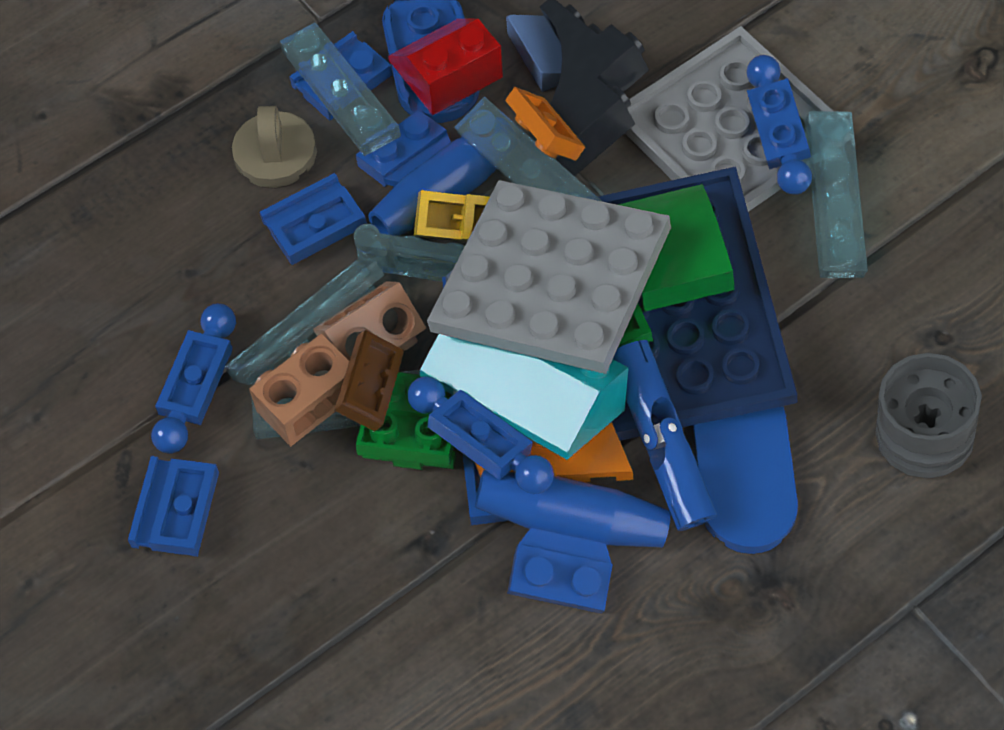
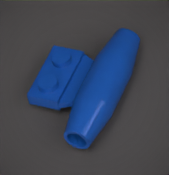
[356,110,519,241]
[475,470,671,614]

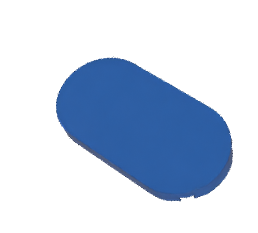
[382,0,480,123]
[693,406,798,554]

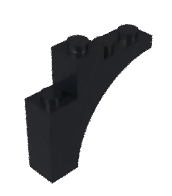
[519,0,649,191]

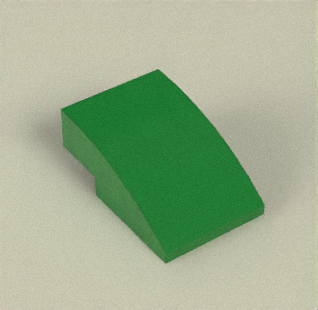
[618,184,735,311]

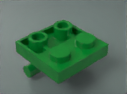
[356,372,456,470]

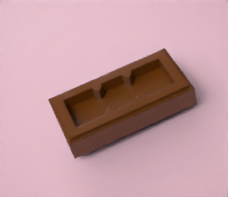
[334,329,404,431]

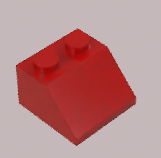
[388,18,503,115]

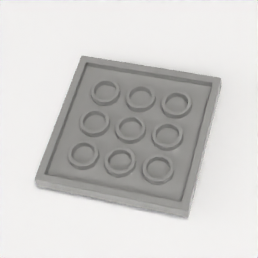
[625,26,854,212]
[427,180,671,374]

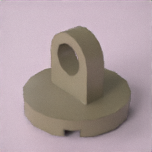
[231,105,317,188]

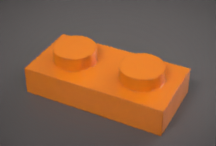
[505,87,585,161]

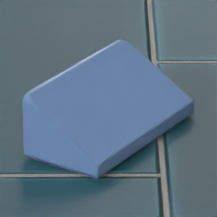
[506,15,562,92]

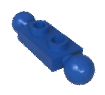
[746,55,812,195]
[151,303,236,454]
[408,376,554,494]

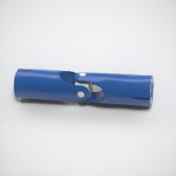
[613,340,717,531]

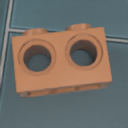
[313,281,427,361]
[249,333,349,447]

